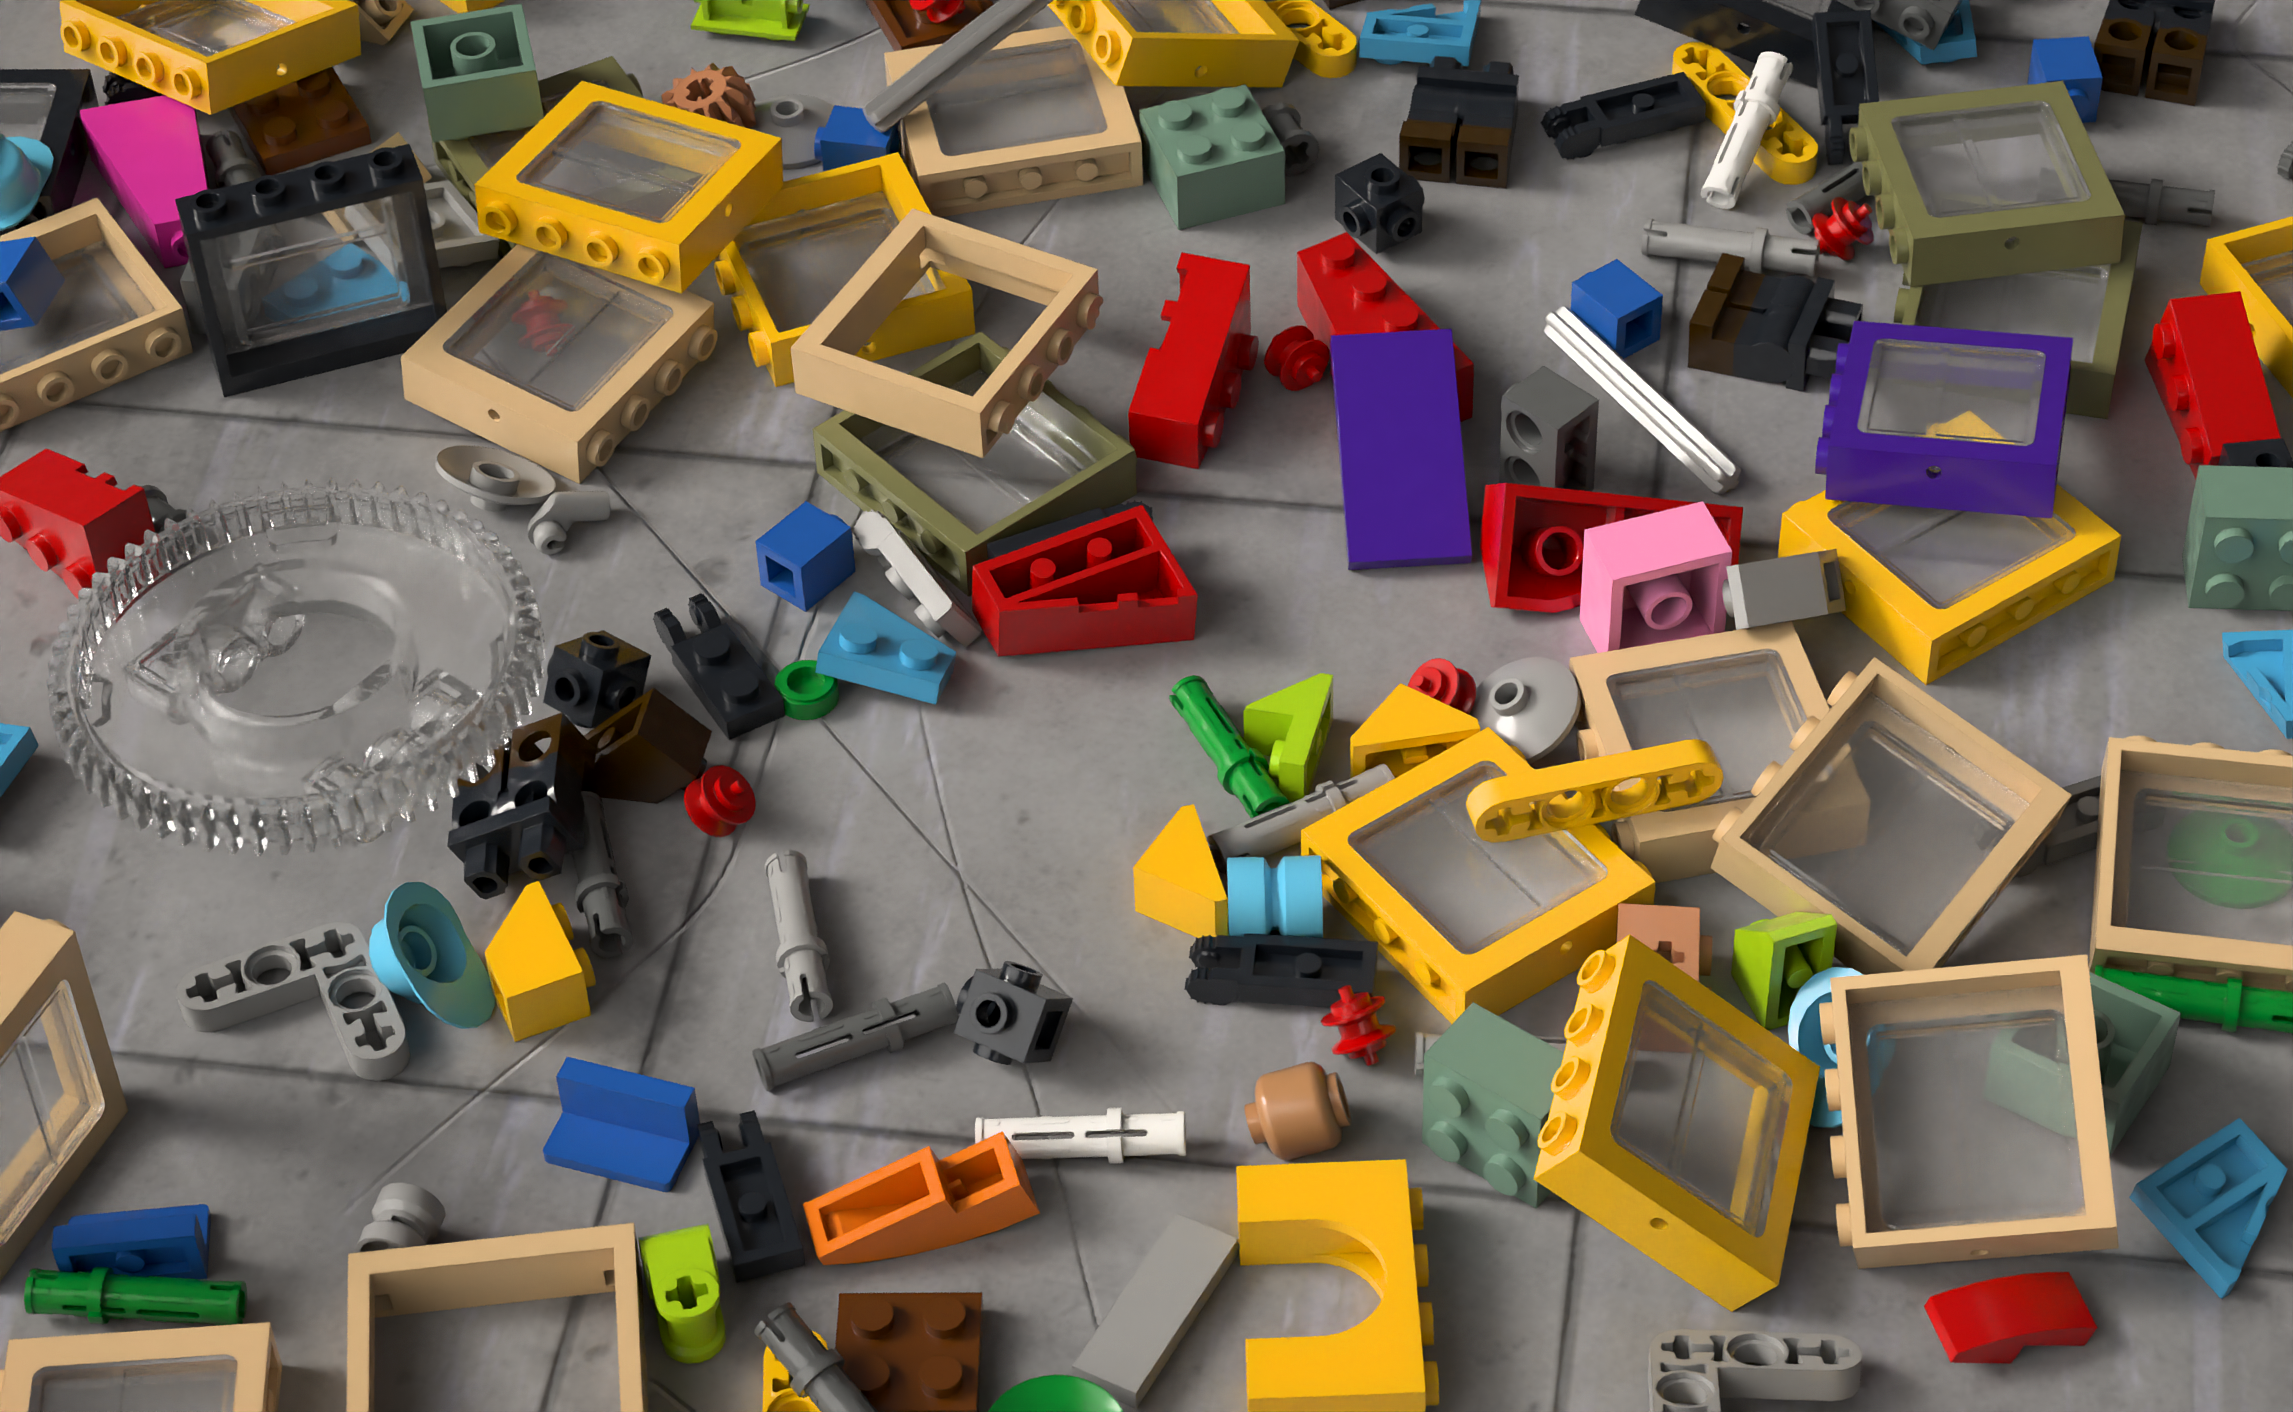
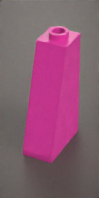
[80,95,210,268]

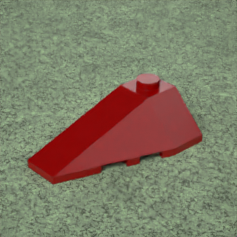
[1480,483,1743,613]

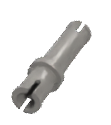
[1641,218,1820,277]
[1207,764,1395,874]
[765,849,833,1022]

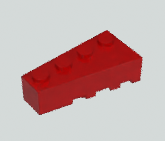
[1297,232,1474,422]

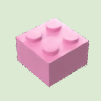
[1580,501,1732,653]

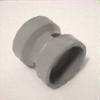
[355,1183,446,1253]

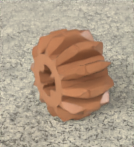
[661,63,757,129]

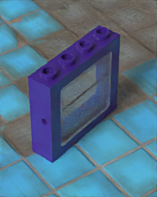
[1815,321,2073,519]

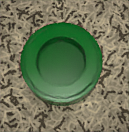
[774,660,839,720]

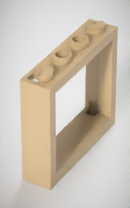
[791,208,1103,458]
[347,1223,649,1412]

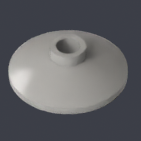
[750,94,834,170]
[435,445,556,512]
[1468,657,1581,764]

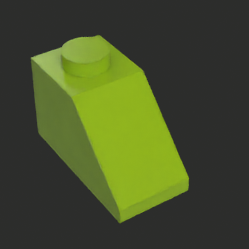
[1731,912,1837,1030]

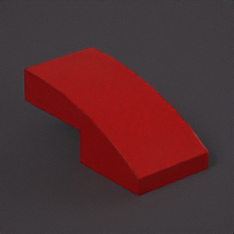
[1924,1272,2098,1364]

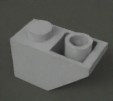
[1722,549,1846,630]

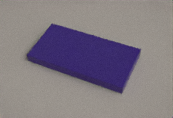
[1330,329,1472,570]

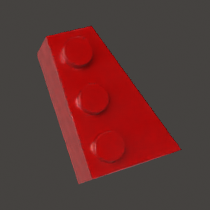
[1128,252,1259,470]
[2144,291,2281,480]
[0,448,167,615]
[972,505,1198,657]

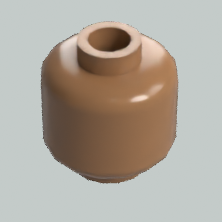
[1244,1062,1352,1161]

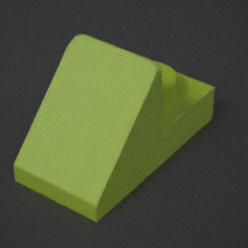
[1243,673,1333,803]

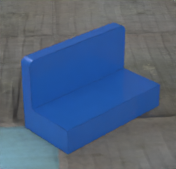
[543,1057,700,1192]
[52,1204,211,1280]

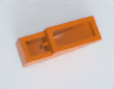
[803,1131,1040,1265]

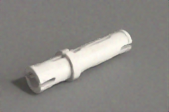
[1701,52,1793,209]
[975,1107,1186,1164]

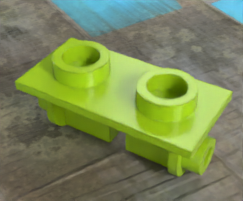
[691,0,810,41]

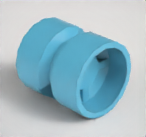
[1227,855,1323,938]

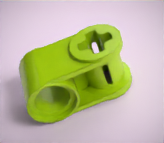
[638,1224,726,1364]

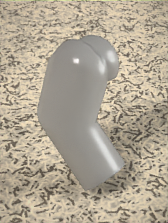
[528,491,610,555]

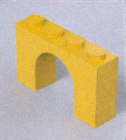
[1236,1159,1439,1412]

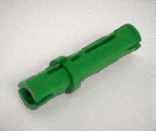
[1169,675,1290,818]
[2094,965,2293,1035]
[24,1266,247,1325]

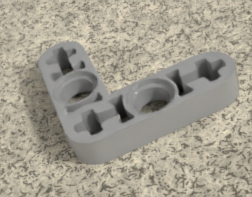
[176,921,411,1081]
[1648,1329,1863,1412]

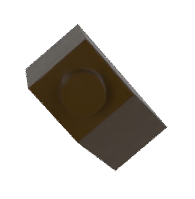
[581,688,712,804]

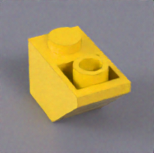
[485,881,596,1042]

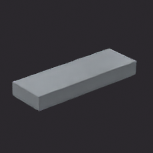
[1072,1212,1239,1408]

